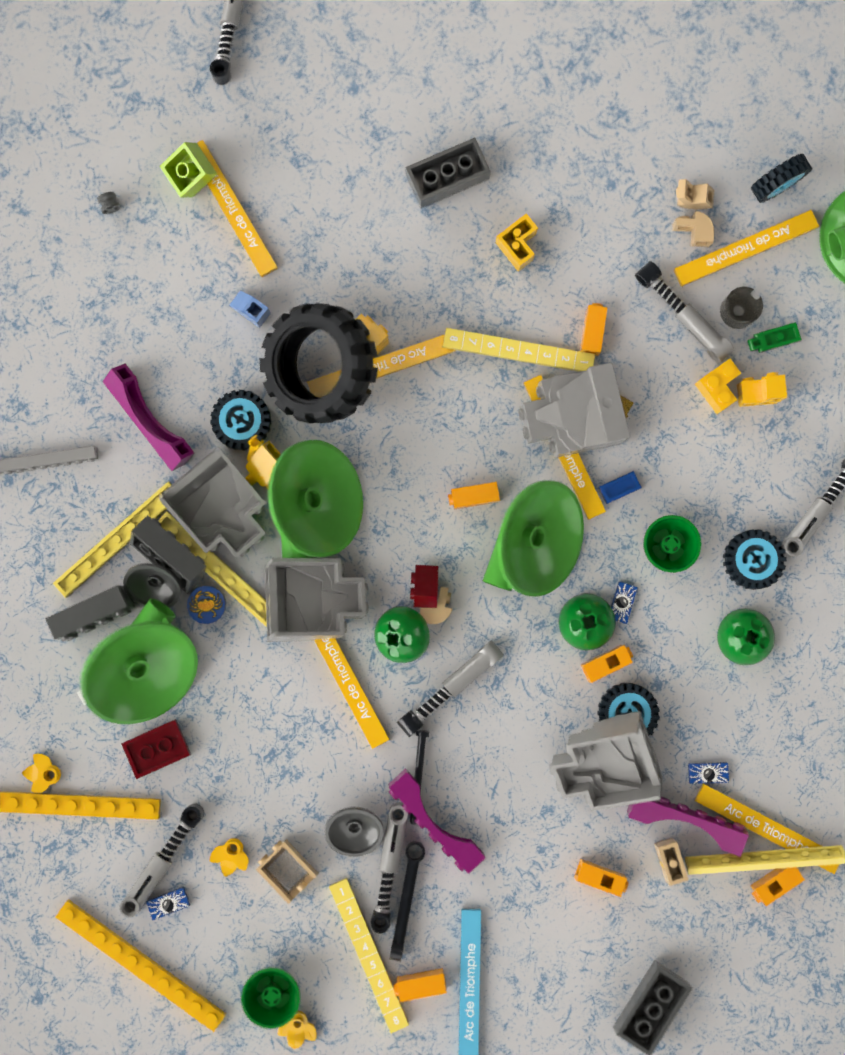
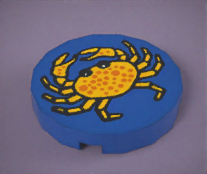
[187,586,226,624]

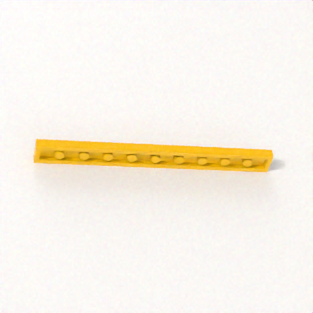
[0,791,161,820]
[55,899,226,1032]

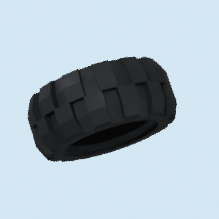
[260,303,378,424]

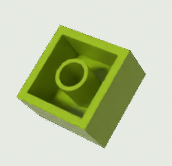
[159,142,217,198]

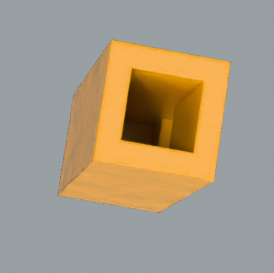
[580,303,607,356]
[448,482,500,509]
[581,645,633,683]
[574,858,628,897]
[750,867,805,906]
[394,968,447,1002]

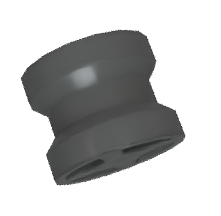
[97,192,120,214]

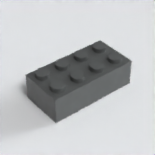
[406,138,491,208]
[130,515,206,594]
[45,585,135,642]
[613,960,693,1055]

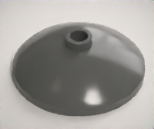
[123,563,182,608]
[325,807,384,857]

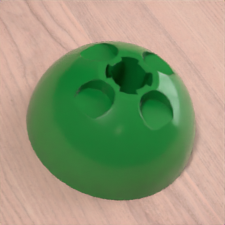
[643,515,701,573]
[558,594,616,651]
[374,606,430,663]
[717,608,775,665]
[241,967,300,1029]

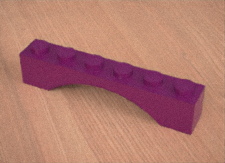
[102,363,195,471]
[388,768,486,874]
[627,797,749,857]

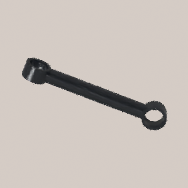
[389,841,425,962]

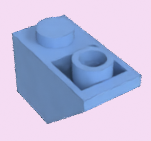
[229,290,271,328]

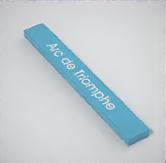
[458,909,481,1055]

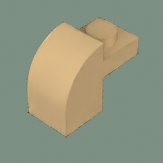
[676,179,714,210]
[672,211,714,247]
[420,587,452,624]

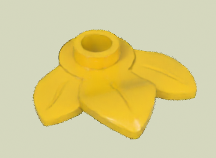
[22,753,61,793]
[209,838,249,877]
[278,1011,317,1049]

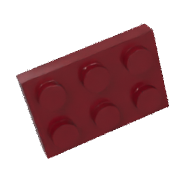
[121,719,191,779]

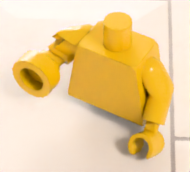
[245,435,281,490]

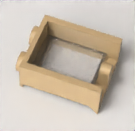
[256,839,319,904]

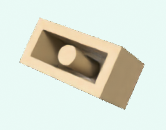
[654,838,688,886]

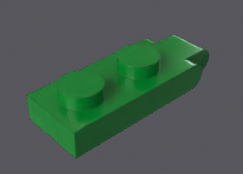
[747,322,802,353]

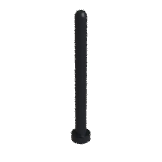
[410,730,430,825]

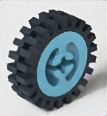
[751,153,813,203]
[210,390,271,451]
[723,529,787,590]
[597,683,660,736]

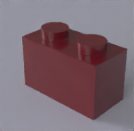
[410,565,439,608]

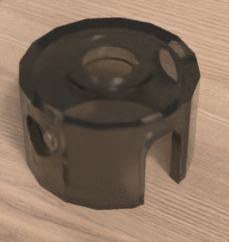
[720,286,763,329]

